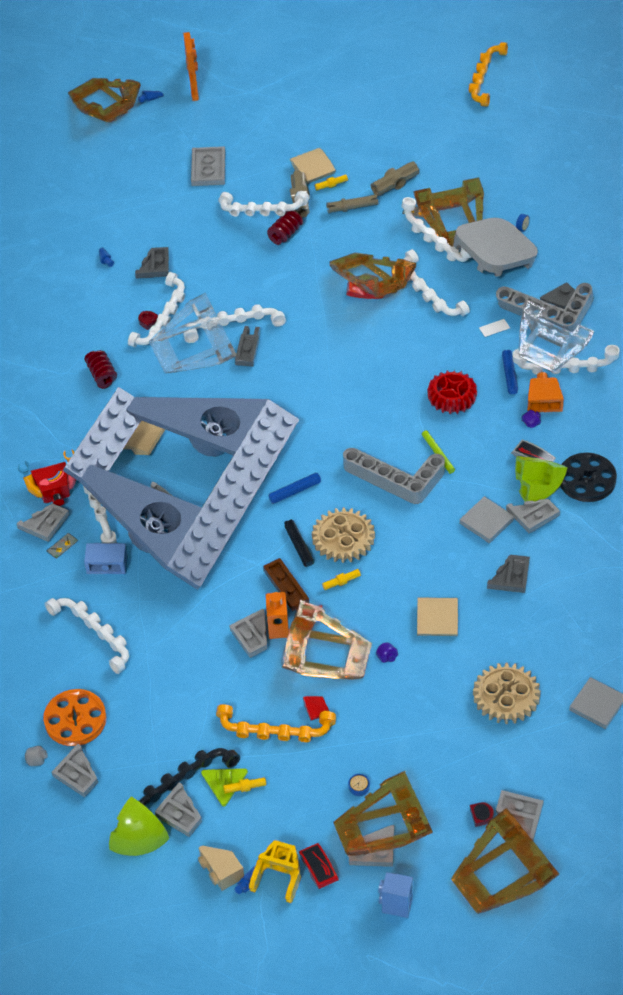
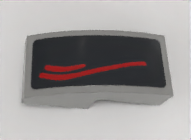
[511,440,555,462]

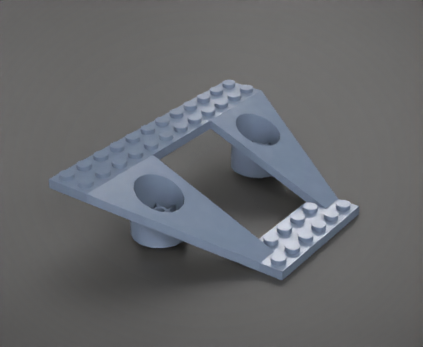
[63,387,299,590]

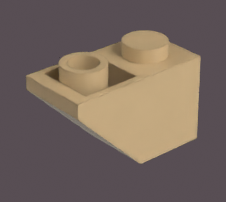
[198,846,244,891]

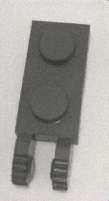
[235,326,260,366]

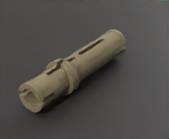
[326,194,378,213]

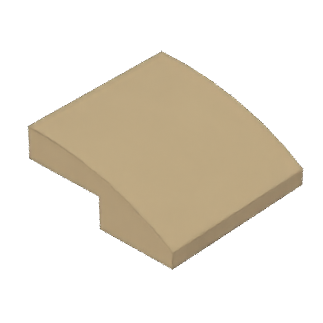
[290,148,336,184]
[123,421,165,455]
[417,598,458,636]

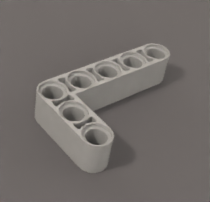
[496,283,594,335]
[343,448,445,504]

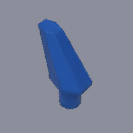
[137,91,164,103]
[99,247,114,267]
[235,865,255,894]

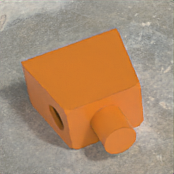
[527,372,564,412]
[265,592,289,639]

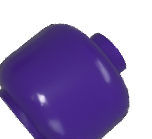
[521,410,541,428]
[376,642,398,663]

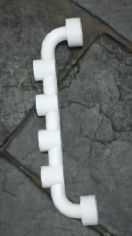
[219,191,310,217]
[402,197,472,262]
[401,249,470,316]
[128,272,185,347]
[183,305,286,343]
[512,345,620,375]
[83,486,117,543]
[45,598,129,674]

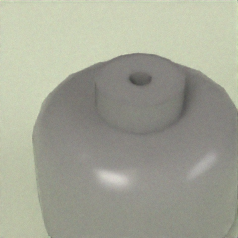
[25,746,48,766]

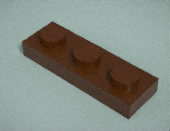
[263,558,310,611]

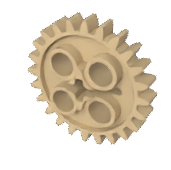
[312,507,375,563]
[473,662,541,724]

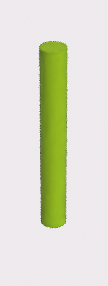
[421,430,455,474]

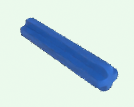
[502,350,518,394]
[268,472,321,504]

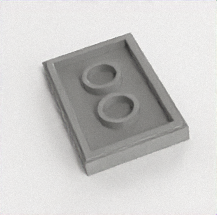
[191,146,225,186]

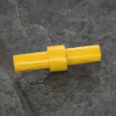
[315,174,348,191]
[322,569,361,590]
[223,777,266,794]

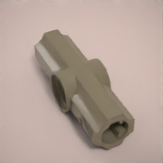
[371,161,419,196]
[290,170,310,218]

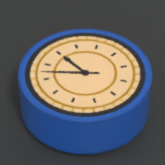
[516,214,530,232]
[348,774,370,796]

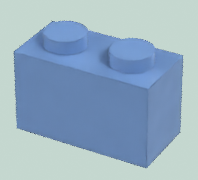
[84,543,128,574]
[378,872,413,918]

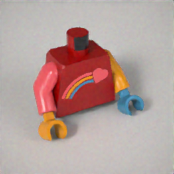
[18,450,77,506]

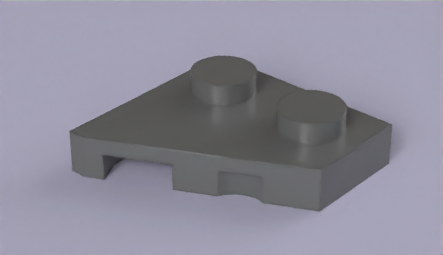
[135,247,169,278]
[540,282,580,310]
[487,555,530,593]

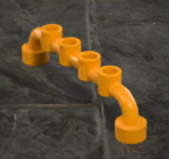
[469,42,508,107]
[216,704,336,743]

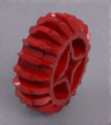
[427,370,477,415]

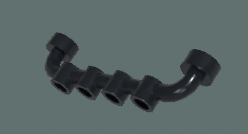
[139,748,240,811]

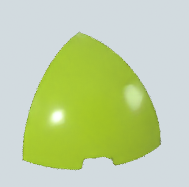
[515,456,567,502]
[109,796,170,856]

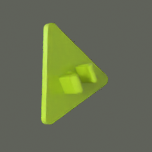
[201,769,248,806]

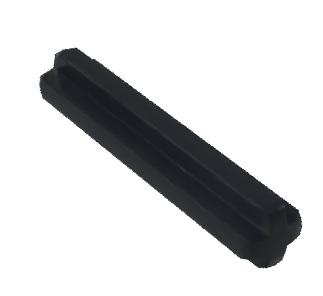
[284,519,314,567]

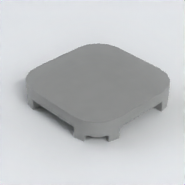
[453,218,538,277]

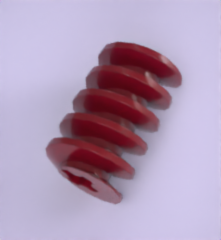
[267,211,303,245]
[84,350,117,389]

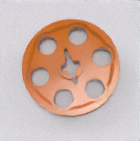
[43,689,106,746]

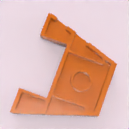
[183,32,199,101]

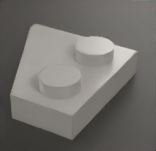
[506,499,560,533]
[17,503,69,542]
[229,609,267,658]
[52,744,98,797]
[154,782,202,837]
[496,790,543,842]
[349,825,394,867]

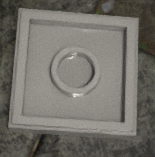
[459,496,514,543]
[569,677,623,729]

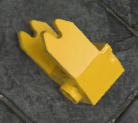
[249,840,301,903]

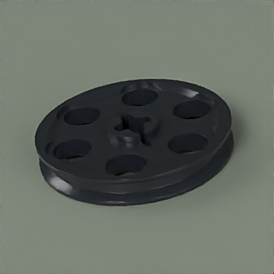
[560,452,617,502]

